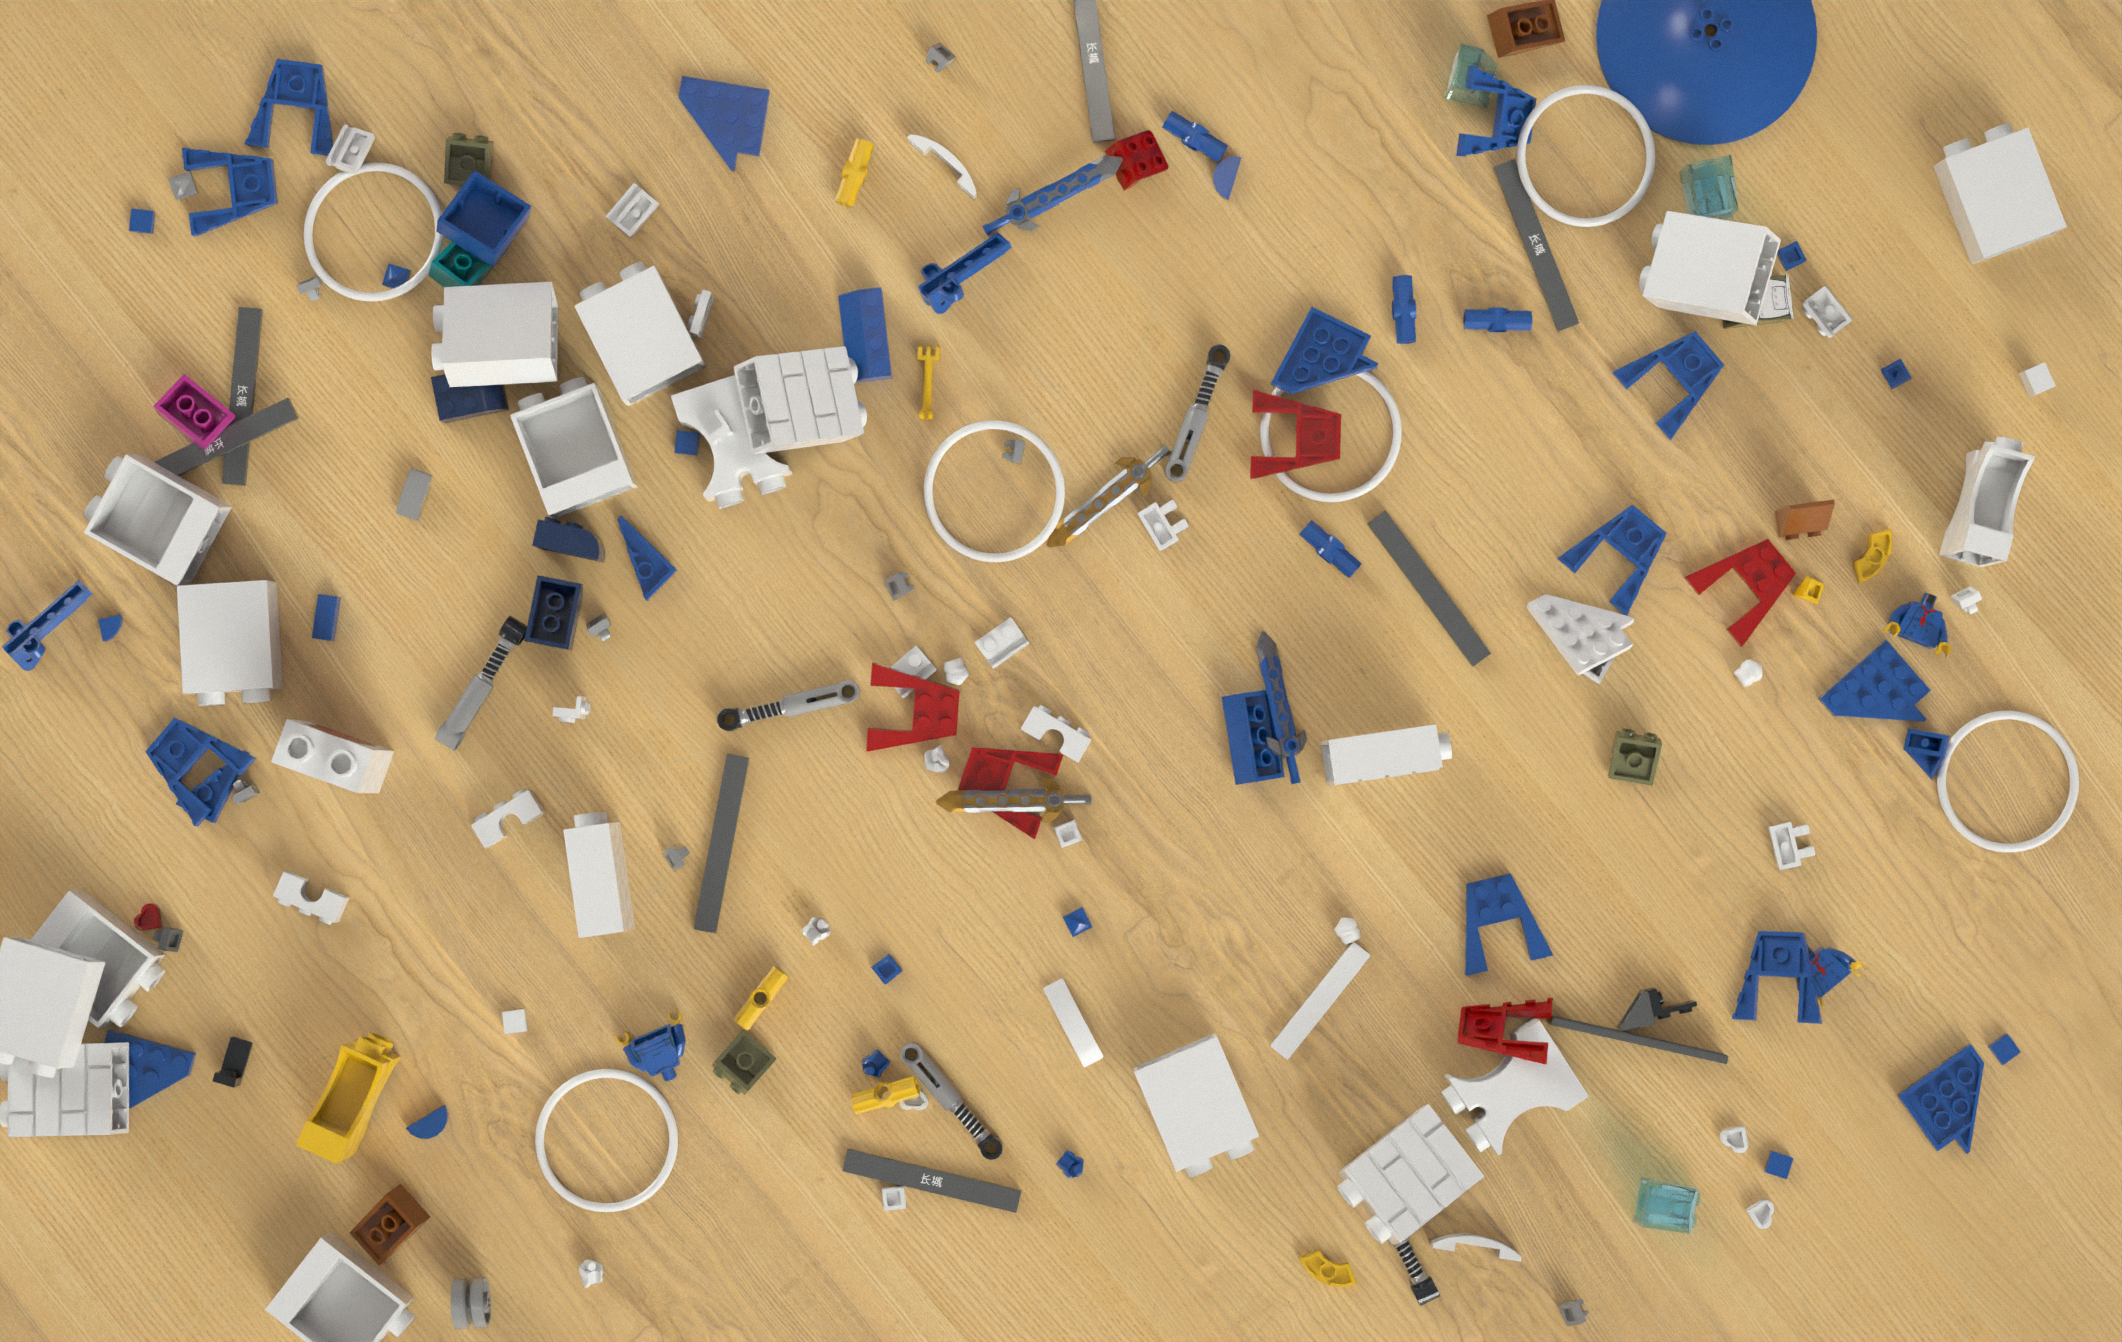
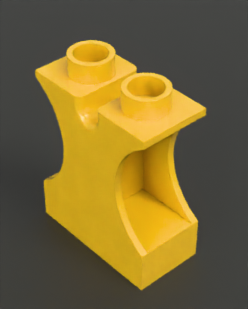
[295,1032,401,1164]

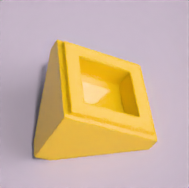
[1793,576,1825,605]

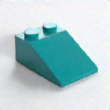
[428,242,508,287]

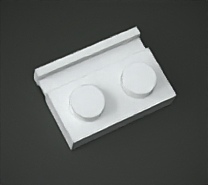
[326,124,375,175]
[606,183,660,238]
[687,290,714,339]
[975,617,1029,669]
[890,646,937,699]

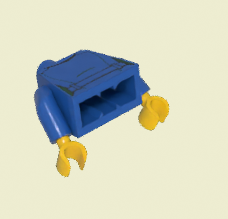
[616,1010,686,1081]

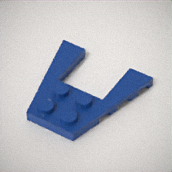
[245,59,333,156]
[1456,66,1537,157]
[182,148,278,237]
[1612,331,1724,440]
[1558,505,1667,616]
[145,718,256,827]
[1465,873,1553,976]
[1732,931,1822,1024]

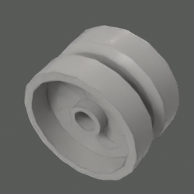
[451,1277,491,1329]

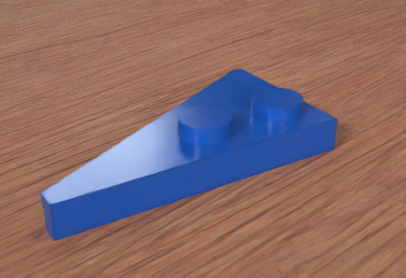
[618,516,677,601]
[176,750,250,823]

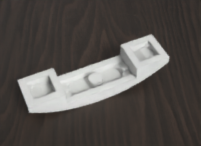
[907,134,977,200]
[1043,978,1104,1067]
[1430,1233,1522,1262]

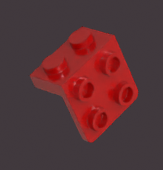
[1105,130,1169,191]

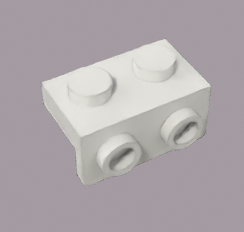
[1802,285,1853,338]
[552,696,590,723]

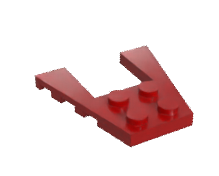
[1250,390,1341,479]
[1684,539,1796,647]
[866,662,960,751]
[958,747,1063,839]
[1458,998,1553,1064]

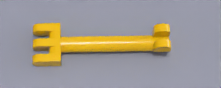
[917,345,940,421]

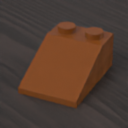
[1487,0,1565,58]
[1775,500,1835,540]
[350,1184,430,1266]

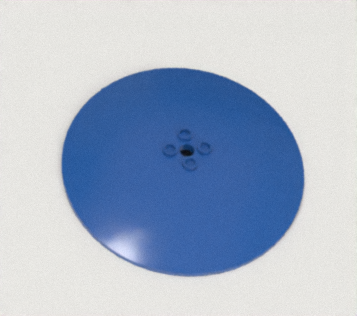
[1596,0,1817,145]

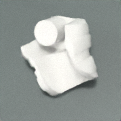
[943,657,969,685]
[1734,660,1763,688]
[924,745,949,773]
[801,917,831,946]
[1334,917,1361,945]
[578,1259,603,1288]

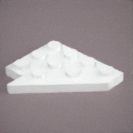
[1526,594,1634,676]

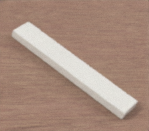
[1270,941,1371,1060]

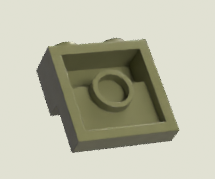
[444,133,494,185]
[1608,728,1662,786]
[712,1029,777,1095]

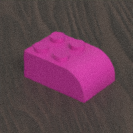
[154,374,235,450]

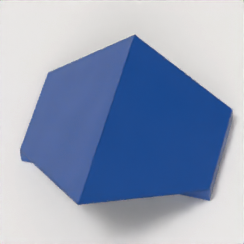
[1903,729,1949,779]

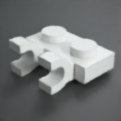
[1137,500,1189,552]
[1768,822,1816,870]

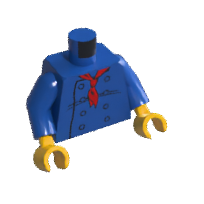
[1883,593,1952,658]
[1796,944,1867,1008]

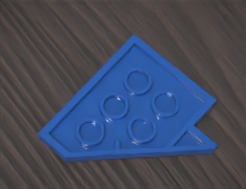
[1271,307,1378,394]
[104,1029,196,1109]

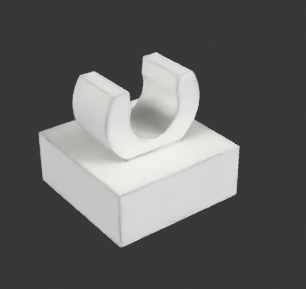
[1950,586,1982,615]

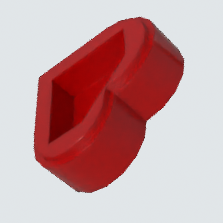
[134,903,162,930]

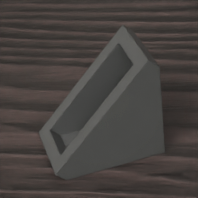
[1617,989,1655,1031]

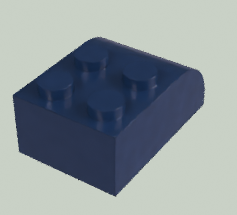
[431,374,509,423]
[532,517,605,563]
[524,575,583,651]

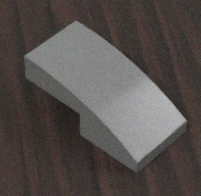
[396,468,433,520]

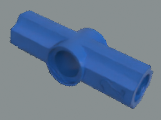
[1162,111,1228,162]
[1392,275,1416,344]
[1463,308,1532,332]
[1299,520,1362,578]

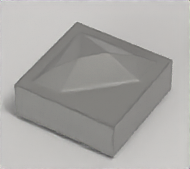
[169,171,198,201]

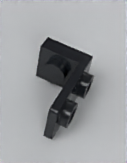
[1644,987,1697,1019]
[213,1037,253,1088]

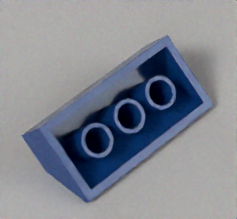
[838,287,892,383]
[1222,690,1285,785]

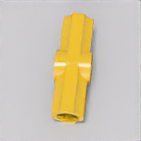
[835,138,874,208]
[733,965,789,1031]
[851,1076,921,1114]

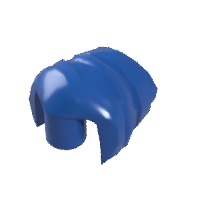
[861,1049,890,1078]
[1056,1150,1084,1179]

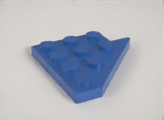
[679,76,770,172]
[1819,640,1931,722]
[1897,1044,1984,1154]

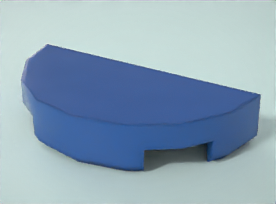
[1213,156,1241,200]
[406,1105,448,1139]

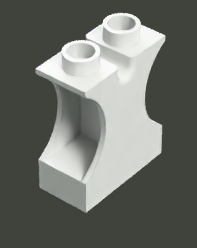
[671,375,793,509]
[1939,437,2035,567]
[1441,1018,1589,1156]

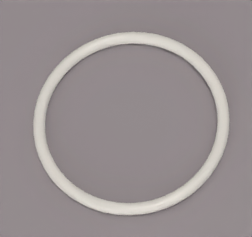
[1517,85,1655,227]
[304,162,444,301]
[1260,371,1402,502]
[924,420,1065,562]
[1937,710,2079,853]
[535,1069,678,1212]

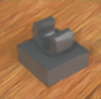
[153,927,184,952]

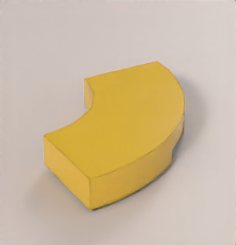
[1852,529,1893,583]
[1299,1249,1357,1287]

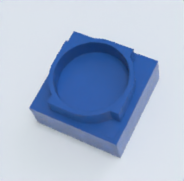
[436,170,531,267]

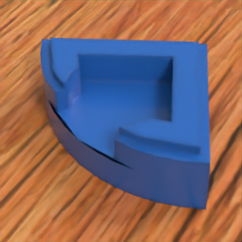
[98,615,123,642]

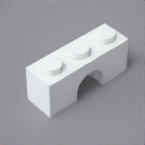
[1021,705,1092,763]
[471,789,545,848]
[273,871,350,925]

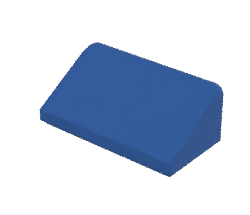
[312,594,341,641]

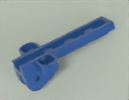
[918,233,1012,314]
[2,580,92,671]

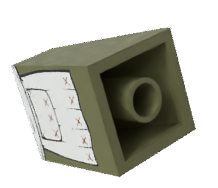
[1722,275,1794,329]

